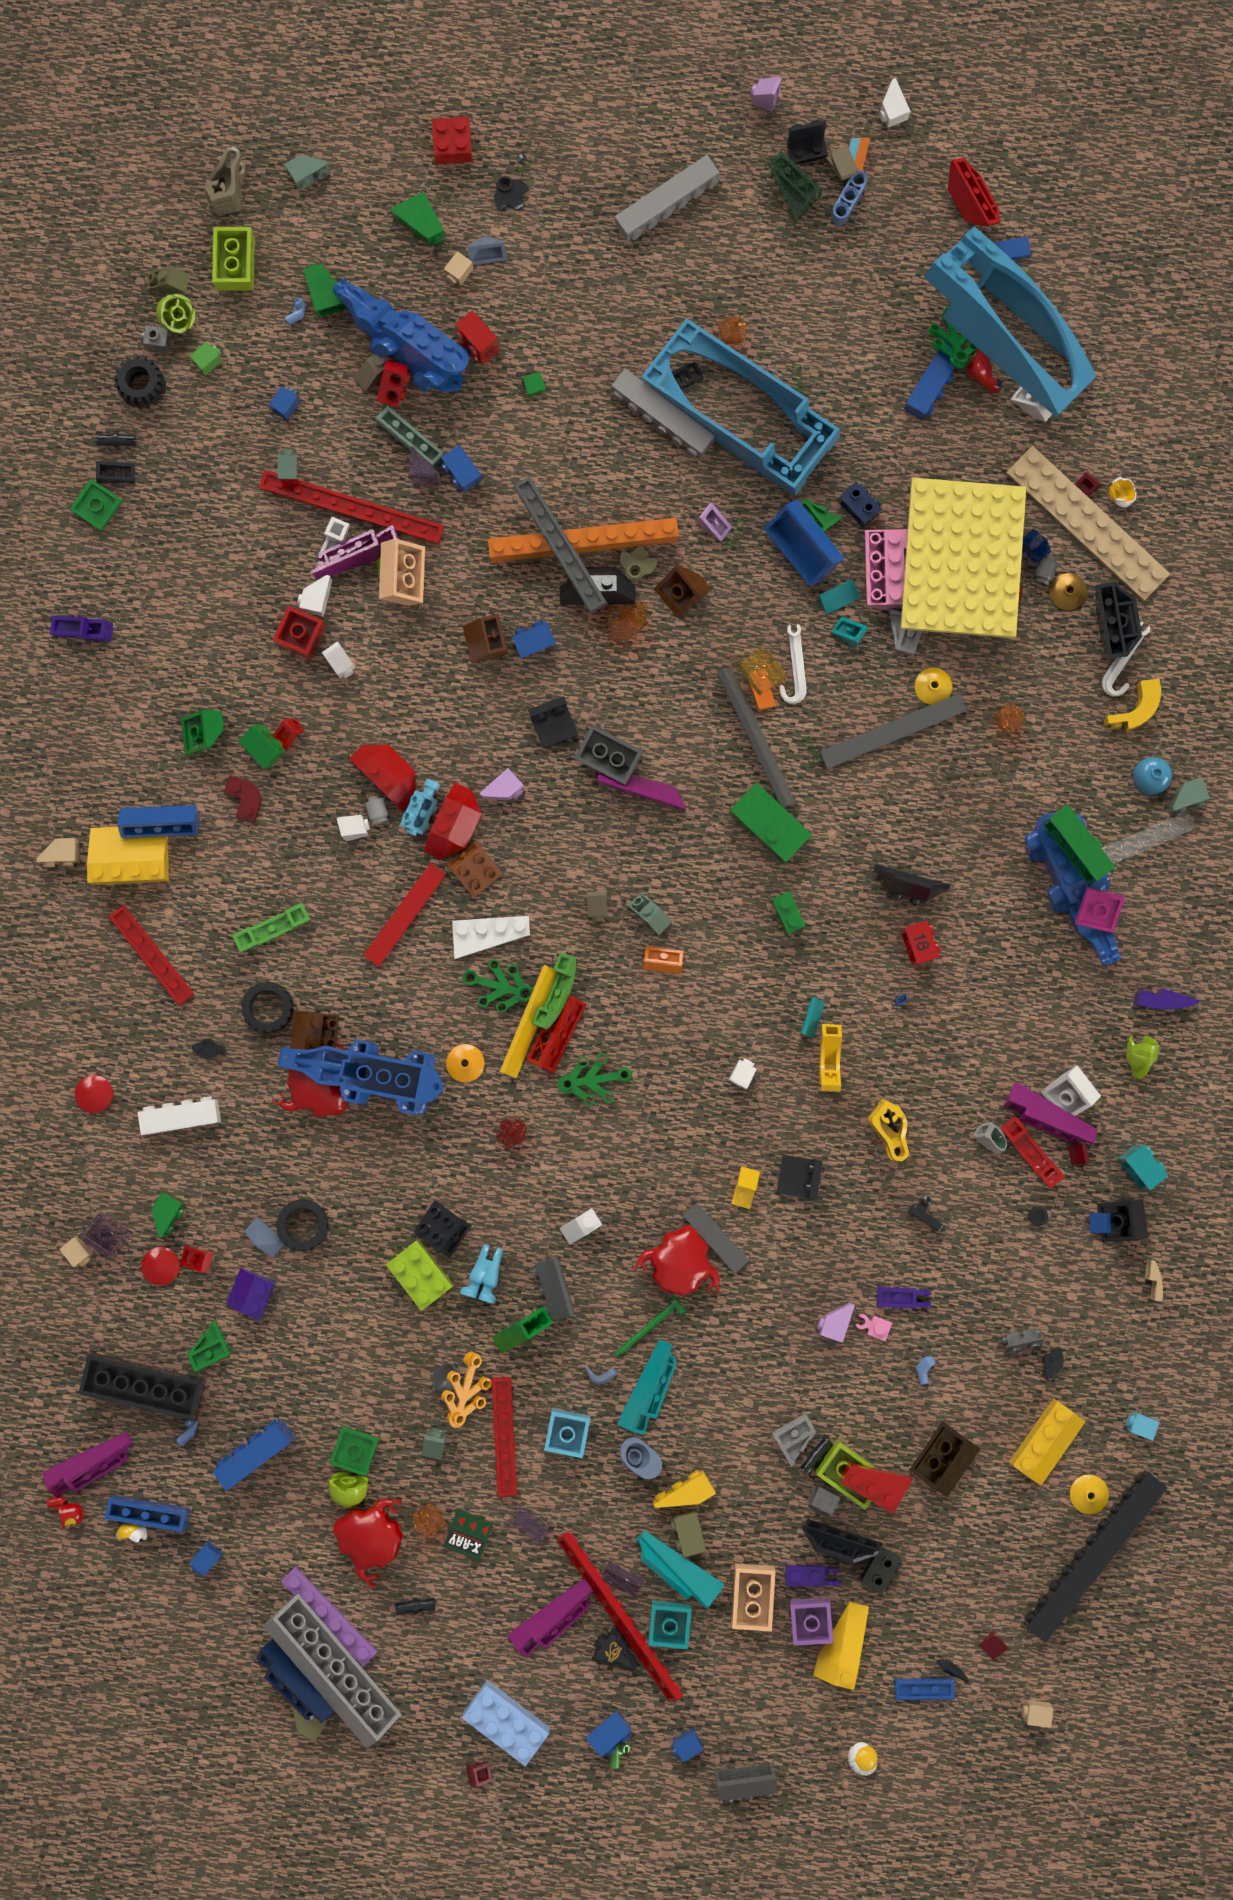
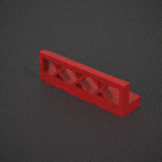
[527,995,587,1073]

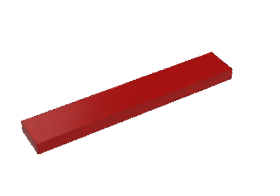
[363,863,446,967]
[108,905,195,1006]
[491,1377,517,1497]

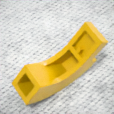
[1104,678,1161,731]
[819,1024,842,1092]

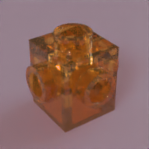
[718,315,748,345]
[994,701,1026,733]
[412,1502,447,1538]

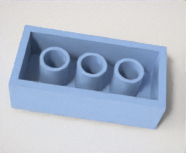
[462,1680,550,1766]

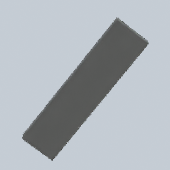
[683,1203,749,1273]

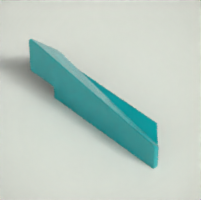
[618,1340,677,1435]
[635,1531,724,1609]

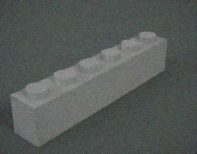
[615,155,720,242]
[611,368,715,459]

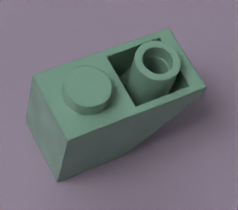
[285,155,330,190]
[278,449,297,479]
[1168,777,1210,815]
[628,892,672,935]
[422,1428,447,1460]

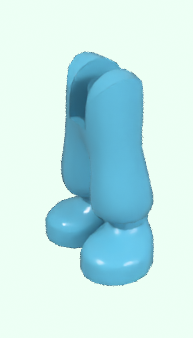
[460,1244,503,1304]

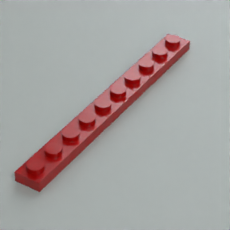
[259,470,445,545]
[556,1531,683,1702]

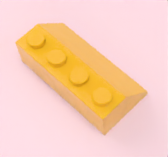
[1009,1398,1086,1485]

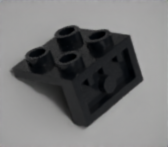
[786,120,828,166]
[528,696,578,748]
[777,1155,823,1200]
[414,1200,472,1257]

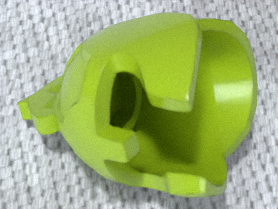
[1126,1035,1160,1079]

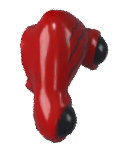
[967,348,1003,393]

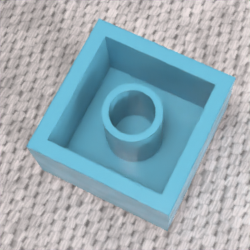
[544,1408,591,1458]

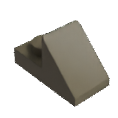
[825,146,859,180]

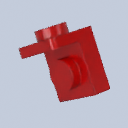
[272,718,305,750]

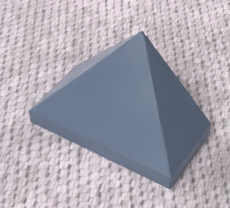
[467,236,507,265]
[244,1217,285,1257]

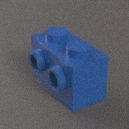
[441,445,483,493]
[512,620,556,658]
[586,1709,633,1757]

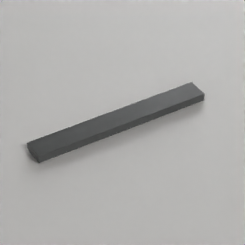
[513,476,607,614]
[717,667,796,808]
[819,693,967,769]

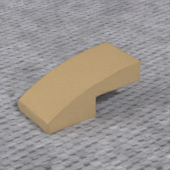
[1145,1259,1163,1302]

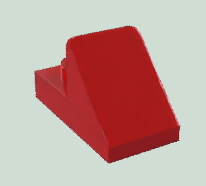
[180,1245,213,1273]

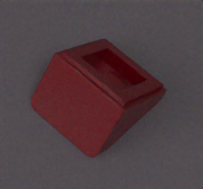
[1075,471,1102,497]
[1068,1144,1089,1165]
[979,1631,1009,1660]
[466,1761,493,1788]

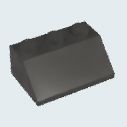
[574,725,643,785]
[533,1256,575,1320]
[714,1763,778,1803]

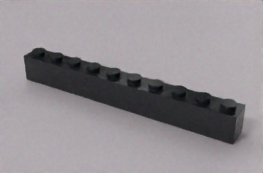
[1023,1470,1167,1643]

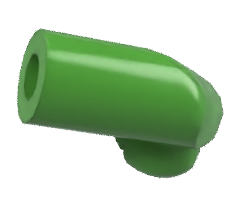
[610,1741,630,1769]

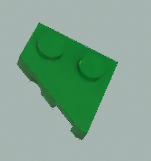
[800,498,842,532]
[187,1320,231,1373]

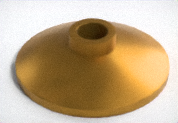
[1049,573,1087,611]

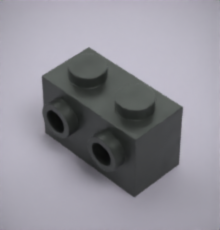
[859,1547,901,1594]

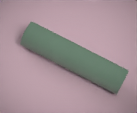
[375,406,445,469]

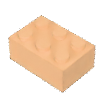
[379,539,425,606]
[731,1563,775,1632]

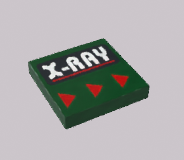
[443,1508,494,1561]

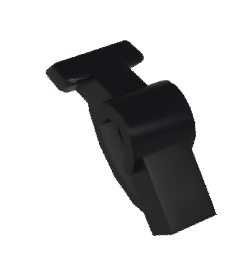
[191,1038,227,1058]
[1042,1347,1064,1381]

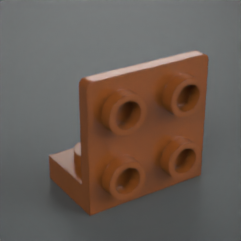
[446,840,503,897]

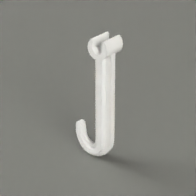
[1102,622,1150,697]
[780,624,806,704]

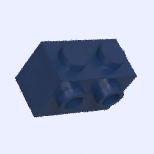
[838,481,882,528]

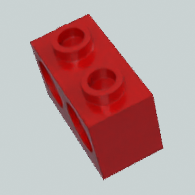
[377,360,410,408]

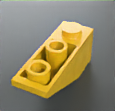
[653,1470,716,1508]

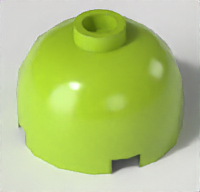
[156,294,195,333]
[328,1471,368,1508]

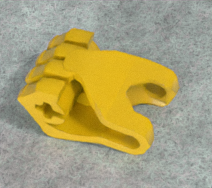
[867,1099,909,1161]

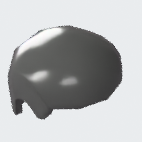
[431,1363,460,1394]

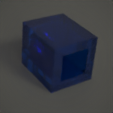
[1022,529,1051,563]

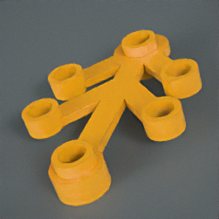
[441,1352,492,1428]

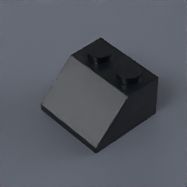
[1097,1199,1148,1242]

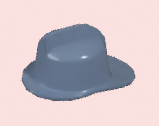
[620,1437,662,1479]

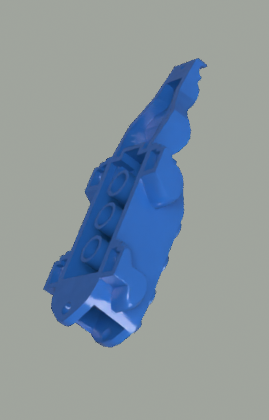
[333,278,470,392]
[1024,812,1121,965]
[278,1039,444,1116]

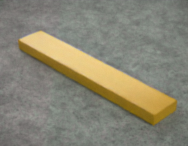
[500,965,558,1078]

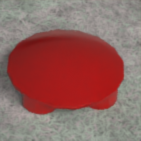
[75,1075,114,1113]
[141,1247,180,1285]

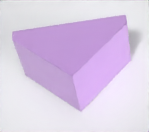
[698,503,732,542]

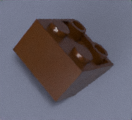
[463,613,508,663]
[291,1011,339,1050]

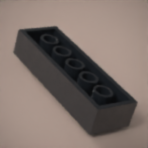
[78,1352,206,1421]

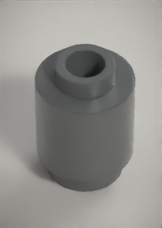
[1034,557,1058,587]

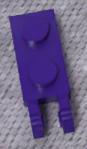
[876,1287,931,1308]
[785,1565,841,1587]

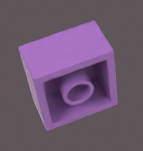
[790,1598,833,1645]

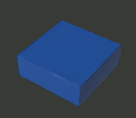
[1089,1213,1111,1233]

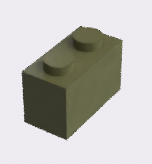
[671,1509,706,1557]

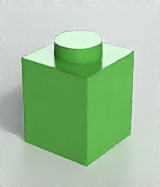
[190,341,222,376]

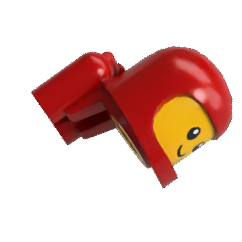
[47,1497,84,1529]

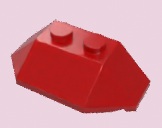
[948,157,1000,226]
[349,744,416,812]
[424,783,482,859]

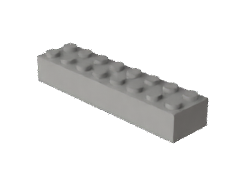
[263,1594,402,1748]

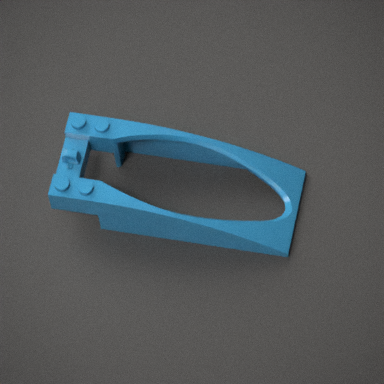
[924,226,1096,417]
[641,318,840,496]

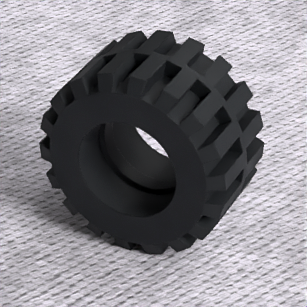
[114,356,166,409]

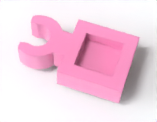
[855,1314,892,1341]

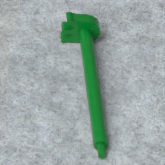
[614,1296,686,1357]

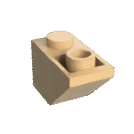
[37,838,80,867]

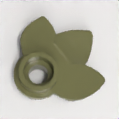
[620,545,658,582]

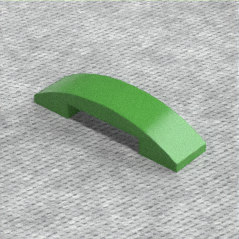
[232,903,310,953]
[532,952,576,1029]

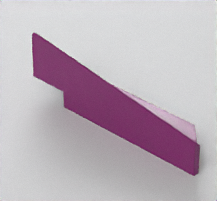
[311,525,400,580]
[597,772,687,811]
[1003,1082,1097,1144]
[42,1432,132,1497]
[508,1579,593,1658]

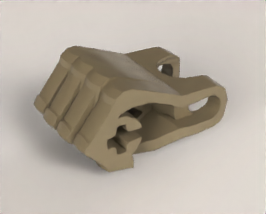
[205,147,246,217]

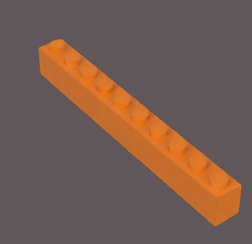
[488,518,679,563]

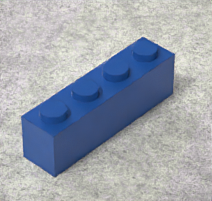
[904,341,959,420]
[117,805,200,838]
[104,1495,190,1532]

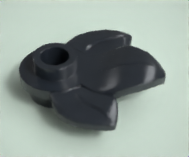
[494,176,529,211]

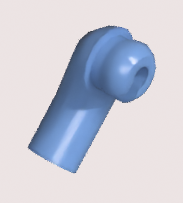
[285,298,306,326]
[916,1356,935,1385]
[177,1419,198,1446]

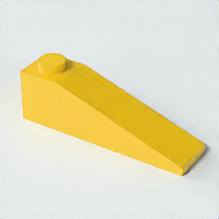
[813,1602,869,1690]

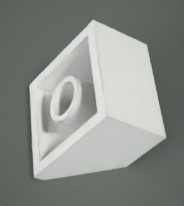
[1041,1066,1101,1116]

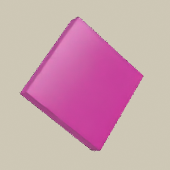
[1075,886,1125,933]

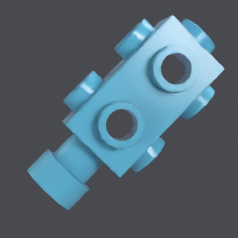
[400,779,440,836]

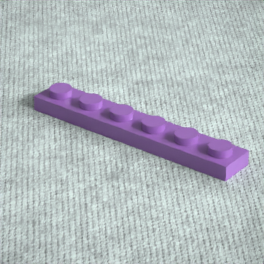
[281,1566,377,1666]

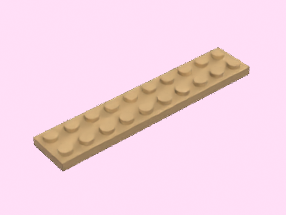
[1006,446,1170,602]

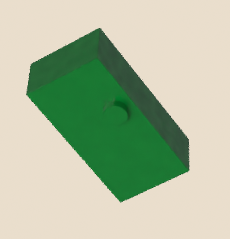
[729,783,812,865]
[1041,804,1115,884]

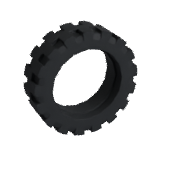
[241,982,294,1033]
[276,1199,329,1251]

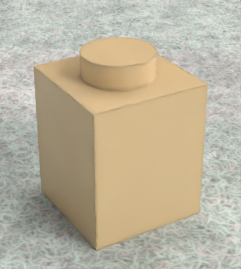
[444,251,473,286]
[59,1236,93,1267]
[1022,1700,1053,1728]

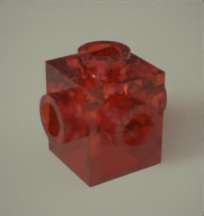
[496,1116,527,1150]

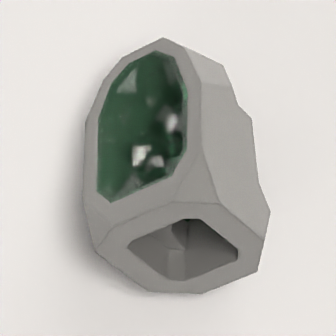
[974,1122,1007,1154]

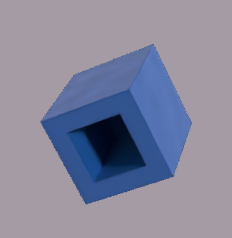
[269,386,300,420]
[189,1541,223,1576]
[671,1728,703,1762]

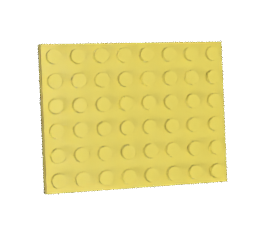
[900,478,1026,638]

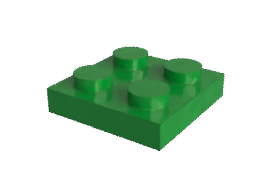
[69,479,123,532]
[329,1426,379,1477]

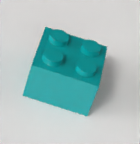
[1117,1145,1168,1191]
[648,1600,691,1649]

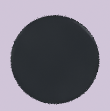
[1028,1206,1048,1226]

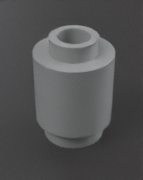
[365,796,389,825]

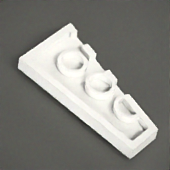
[452,916,530,959]

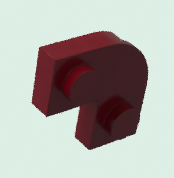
[223,775,262,823]

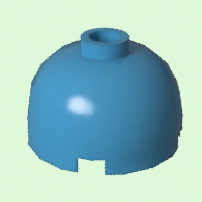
[1133,757,1172,795]

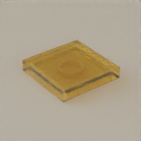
[737,646,788,696]

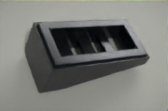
[671,362,704,390]
[96,461,135,484]

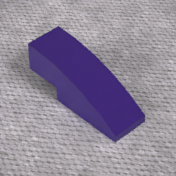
[50,616,113,642]
[1133,988,1200,1010]

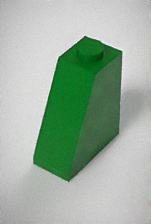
[390,192,446,246]
[303,264,348,318]
[492,1306,553,1354]

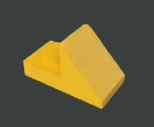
[731,1166,760,1209]

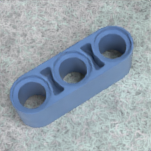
[831,170,868,226]

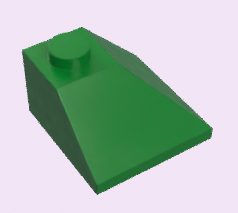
[181,710,224,755]

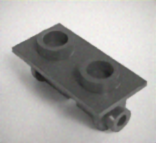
[1001,1328,1044,1354]

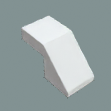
[319,517,350,555]

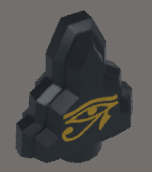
[591,1627,638,1672]

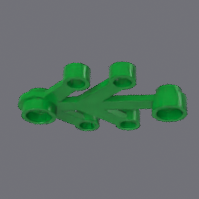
[928,306,977,368]
[462,959,534,1013]
[558,1053,632,1106]

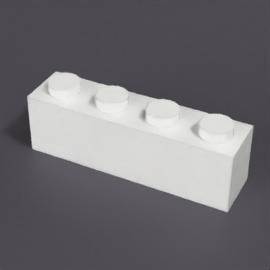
[138,1096,221,1135]

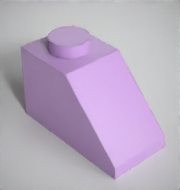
[750,77,782,112]
[479,768,524,800]
[817,1302,855,1343]

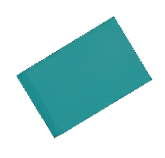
[831,617,868,649]

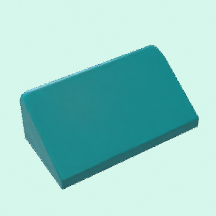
[818,579,860,615]
[800,997,825,1038]

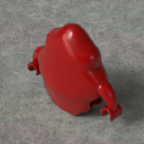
[272,1041,347,1117]
[633,1226,720,1296]
[333,1499,403,1588]

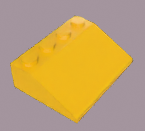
[87,827,169,885]

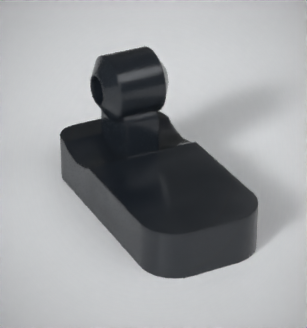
[907,1196,945,1232]

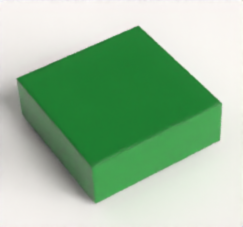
[522,372,546,396]

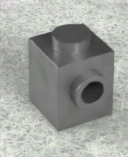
[141,325,172,353]
[809,1484,842,1515]

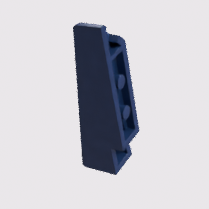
[256,1639,333,1723]

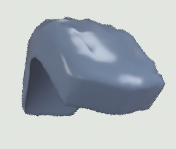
[585,1365,618,1385]

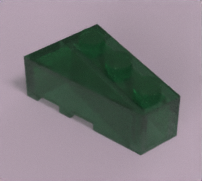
[768,150,822,223]

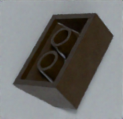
[909,1421,980,1497]

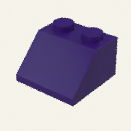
[226,1268,277,1320]

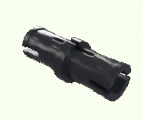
[96,433,136,448]
[800,1437,833,1475]
[395,1597,436,1616]

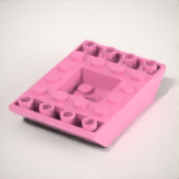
[865,529,908,610]

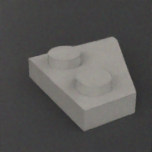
[889,609,922,656]
[772,1413,816,1467]

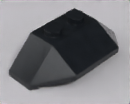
[560,567,636,605]
[1095,582,1142,660]
[873,864,951,905]
[802,1519,883,1566]

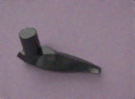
[936,1659,969,1683]

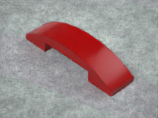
[1001,1116,1065,1189]

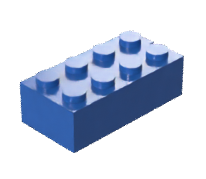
[763,499,845,587]
[212,1419,296,1491]

